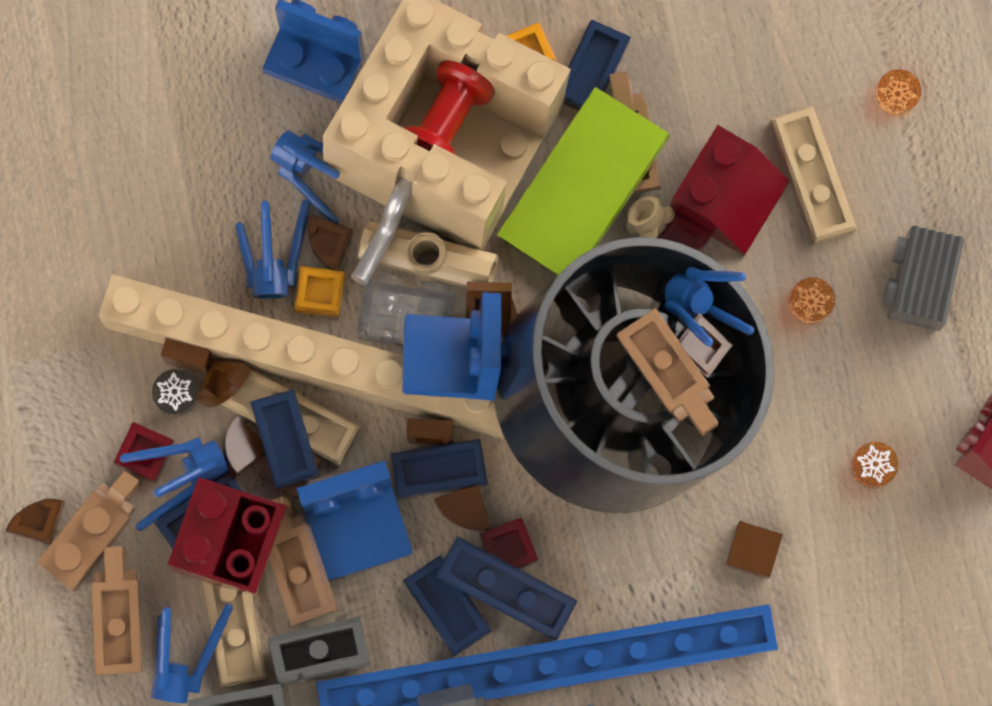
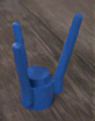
[270,130,340,224]
[235,199,310,299]
[664,266,754,347]
[120,437,228,531]
[151,604,233,703]

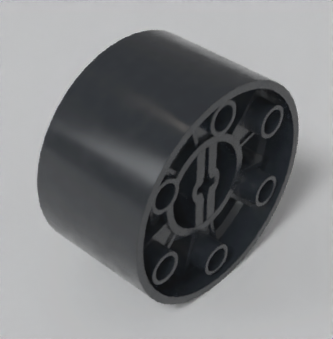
[494,237,774,513]

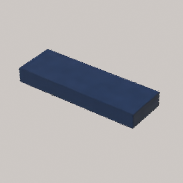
[435,535,578,641]

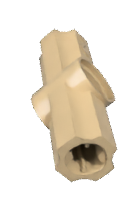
[358,221,498,288]

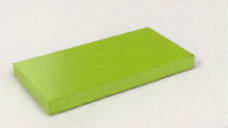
[497,87,671,275]

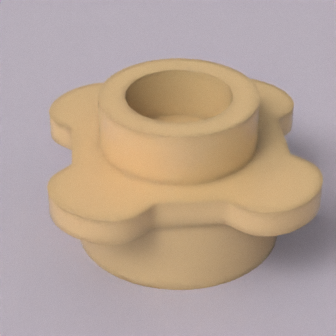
[626,196,675,238]

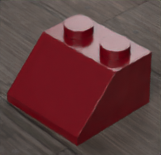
[670,125,790,256]

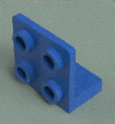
[262,0,365,104]
[402,292,501,401]
[297,460,413,581]

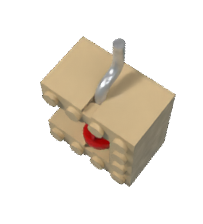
[323,0,571,285]

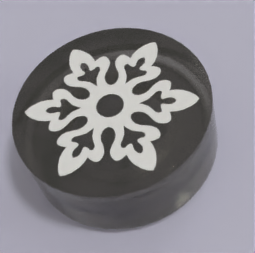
[152,369,199,417]

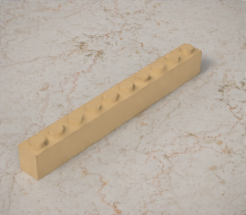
[98,274,505,440]

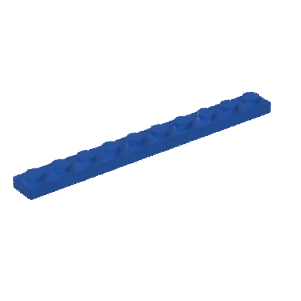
[316,604,778,706]

